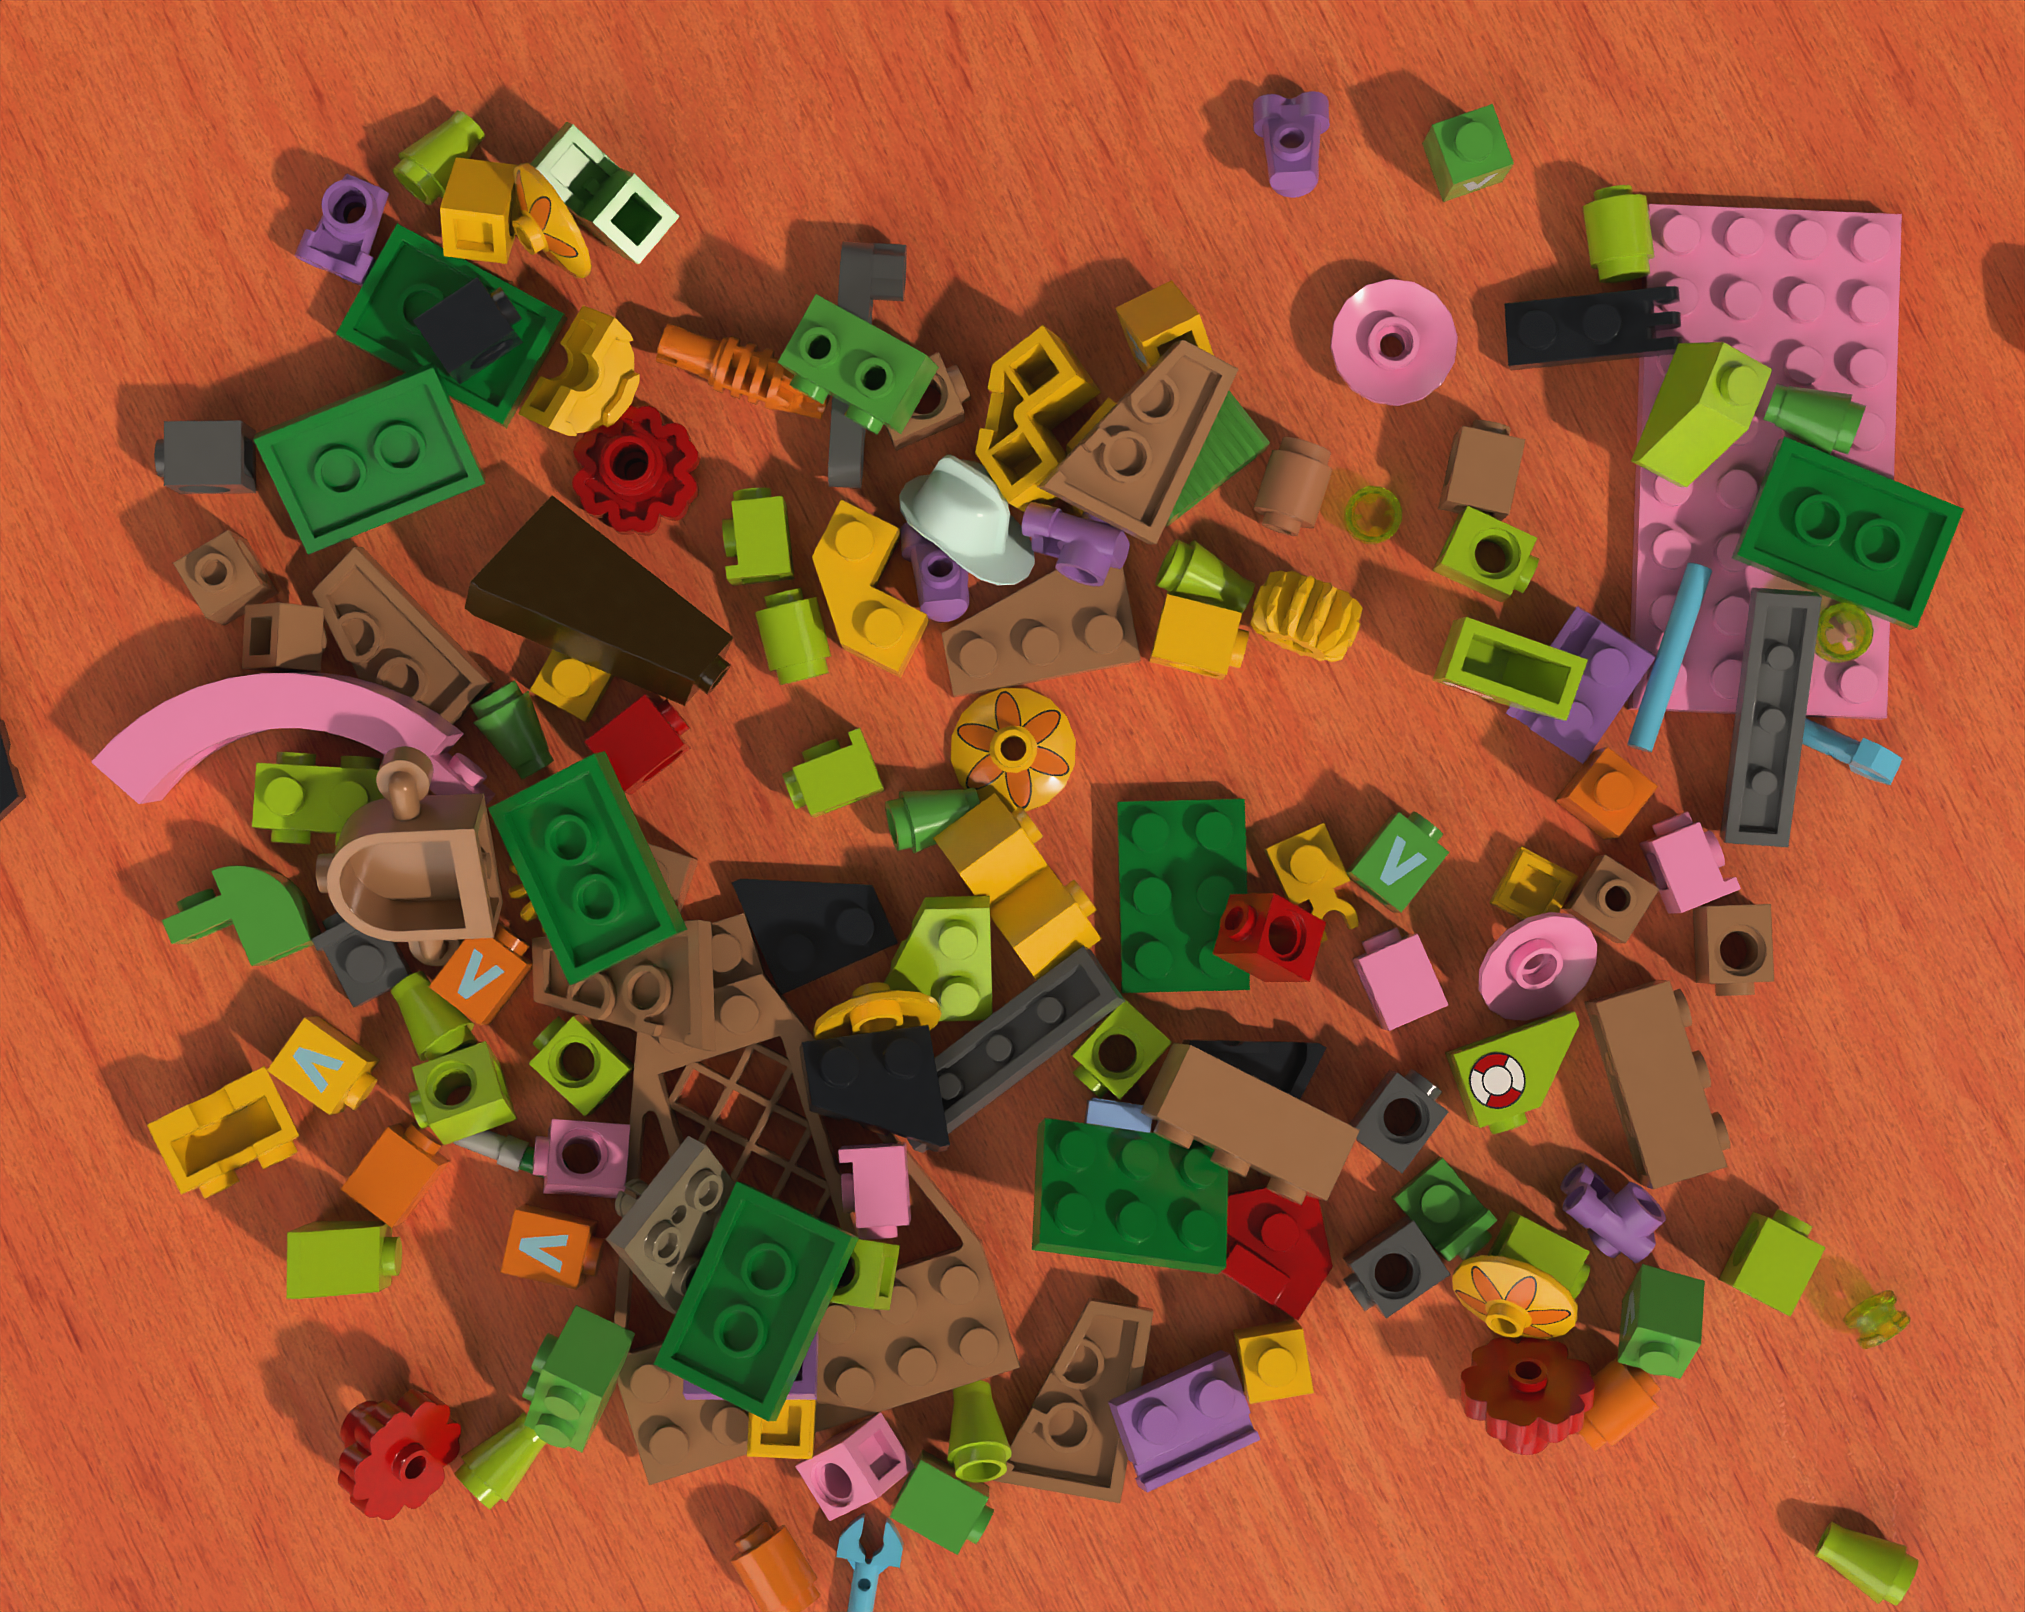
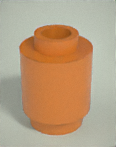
[1579,1357,1661,1452]
[730,1521,820,1612]

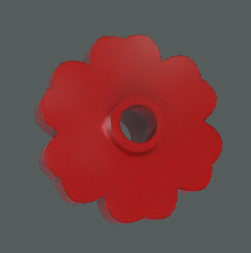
[572,406,701,536]
[1460,1337,1595,1455]
[338,1389,461,1520]

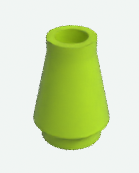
[393,110,485,205]
[1155,539,1255,613]
[391,971,477,1061]
[947,1380,1012,1483]
[454,1412,547,1510]
[1814,1521,1919,1606]

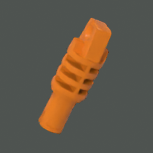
[656,323,831,419]

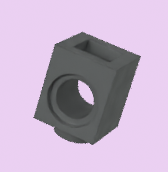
[154,420,256,494]
[1349,1069,1449,1173]
[1343,1215,1450,1319]

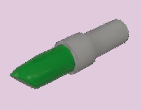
[453,1130,569,1178]

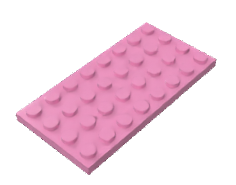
[1628,204,1902,720]

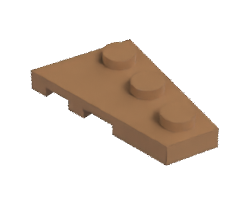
[1037,340,1239,544]
[312,547,495,725]
[942,567,1141,697]
[532,920,716,1052]
[993,1298,1154,1503]

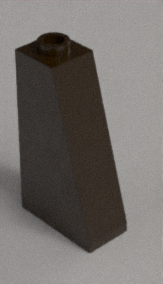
[465,495,733,706]

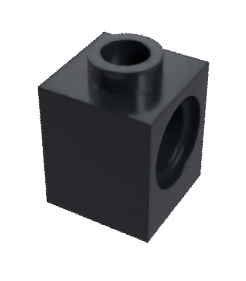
[413,277,523,385]

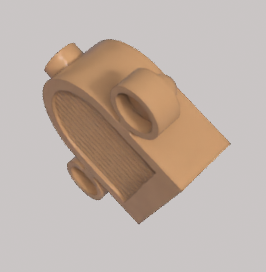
[316,746,503,966]

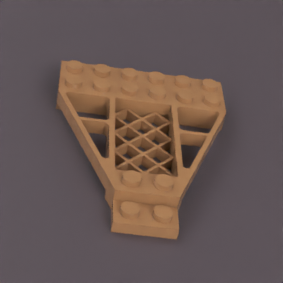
[614,913,1020,1485]

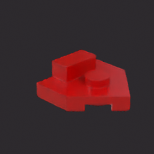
[1221,1187,1333,1320]

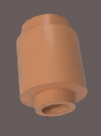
[1253,437,1332,536]

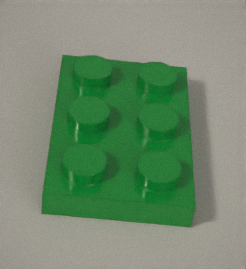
[336,223,568,429]
[253,362,485,555]
[1732,436,1964,630]
[488,752,687,985]
[1117,799,1250,993]
[1032,1118,1228,1274]
[654,1181,859,1422]

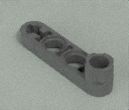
[828,241,907,488]

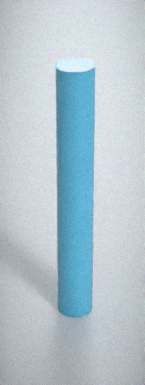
[1627,563,1712,753]

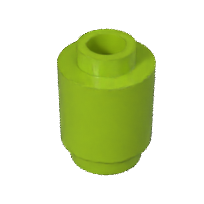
[1583,185,1655,283]
[755,588,831,685]

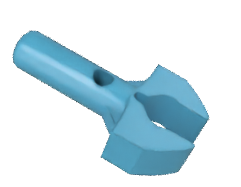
[1802,718,1903,785]
[836,1513,904,1612]

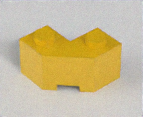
[975,325,1101,512]
[812,500,929,678]
[933,793,1101,980]

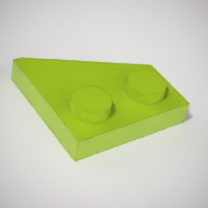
[884,896,993,1021]

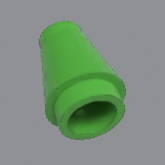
[1763,384,1866,455]
[470,680,554,780]
[885,787,980,854]

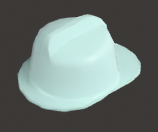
[899,454,1035,585]

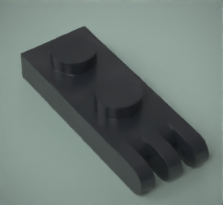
[1504,286,1683,371]

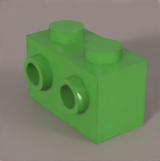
[778,294,939,435]
[522,1305,635,1452]

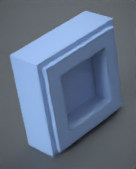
[1084,1098,1152,1133]

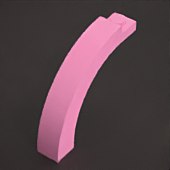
[91,672,496,806]

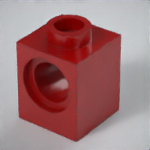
[584,694,691,795]
[1213,893,1326,982]

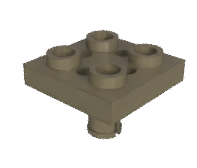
[606,1136,735,1315]

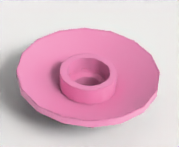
[1330,279,1458,406]
[1478,912,1597,1021]

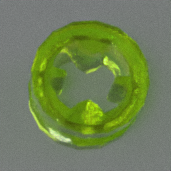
[1344,486,1402,545]
[1815,603,1874,663]
[1843,1290,1911,1349]

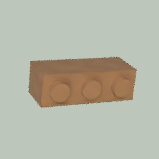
[1584,980,1730,1189]
[1140,1043,1360,1205]

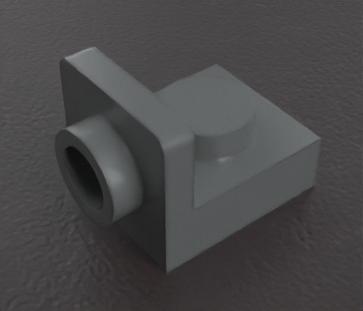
[311,912,413,1008]

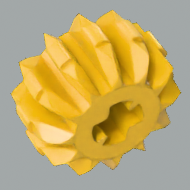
[1250,570,1363,662]

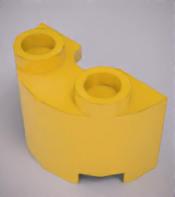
[518,305,640,436]
[147,1066,299,1199]

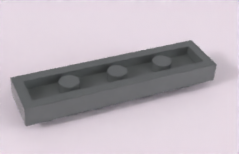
[1720,587,1822,847]
[907,946,1125,1153]

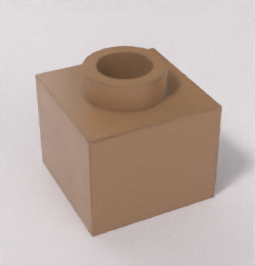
[242,602,326,672]
[1563,855,1659,943]

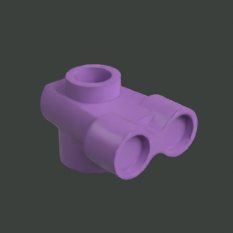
[1253,91,1330,198]
[294,174,389,286]
[1022,501,1130,586]
[900,522,969,622]
[1561,1163,1666,1263]

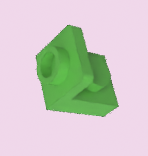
[1391,1156,1497,1261]

